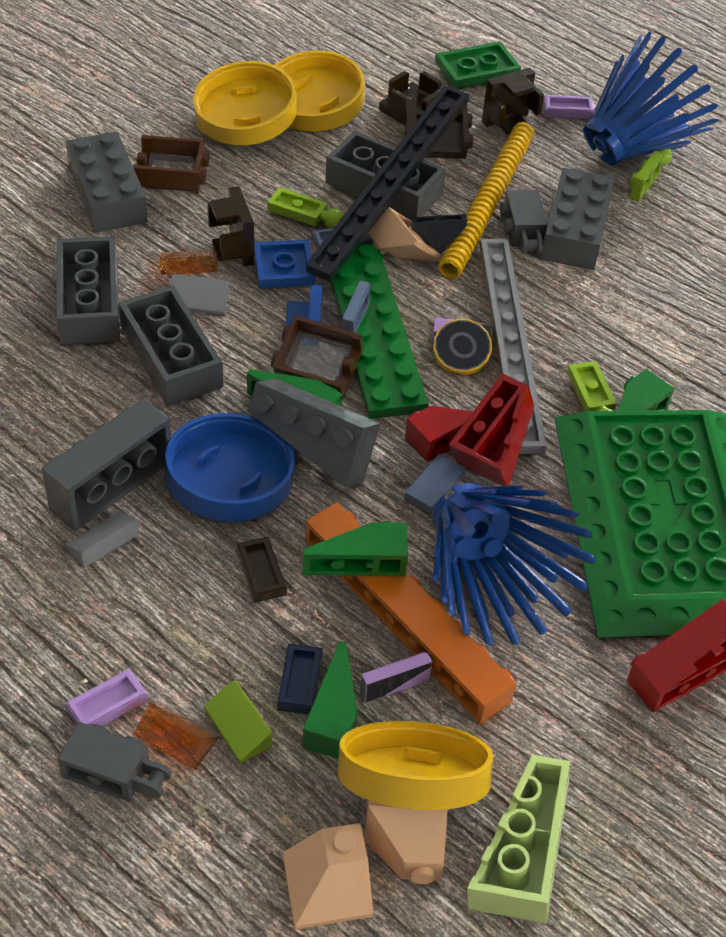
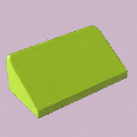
[204,680,272,764]

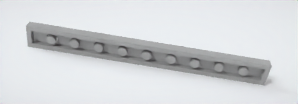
[480,239,546,454]

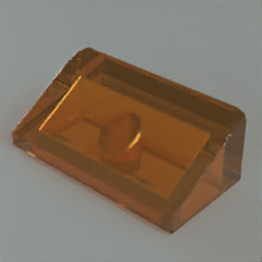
[160,250,217,275]
[133,702,218,770]

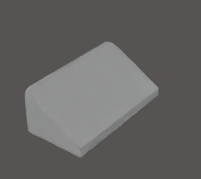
[170,274,229,315]
[65,512,139,568]

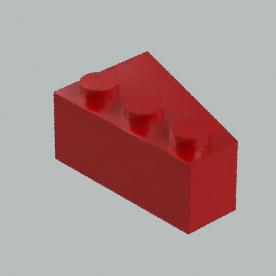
[449,373,535,486]
[627,599,726,712]

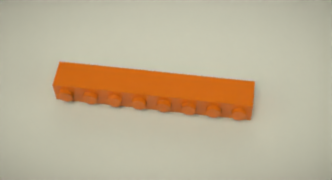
[305,502,516,725]

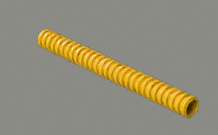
[438,122,534,279]

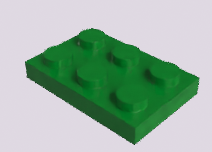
[435,41,521,89]

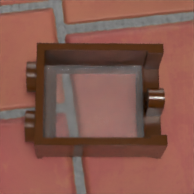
[133,135,210,194]
[271,315,364,400]

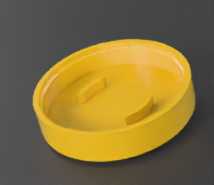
[275,50,365,132]
[193,61,297,146]
[337,721,493,810]

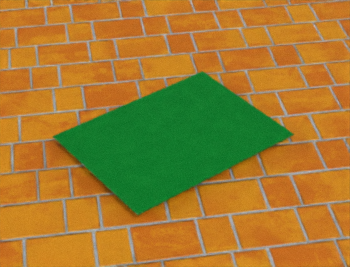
[554,410,726,638]

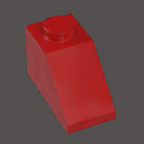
[405,406,473,462]

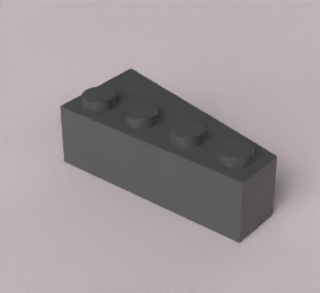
[248,378,381,488]

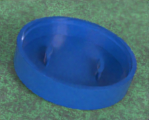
[165,413,295,522]

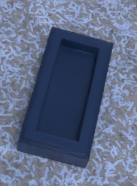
[277,644,323,715]

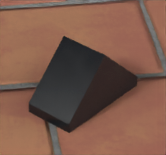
[411,214,467,254]

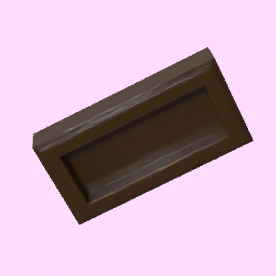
[236,537,287,603]

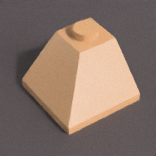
[369,207,444,262]
[364,800,448,884]
[282,823,373,930]

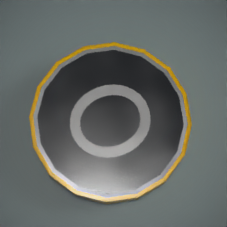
[433,319,492,376]

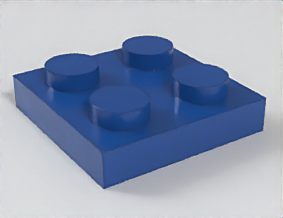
[254,239,315,288]

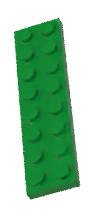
[330,244,428,419]

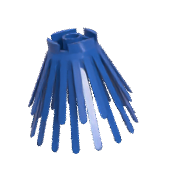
[583,32,719,166]
[433,483,595,646]

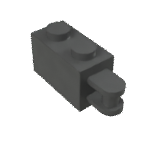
[500,190,547,253]
[58,722,172,802]

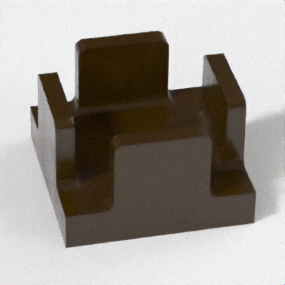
[481,67,544,135]
[379,71,442,125]
[207,186,254,267]

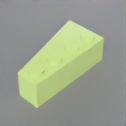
[467,755,570,924]

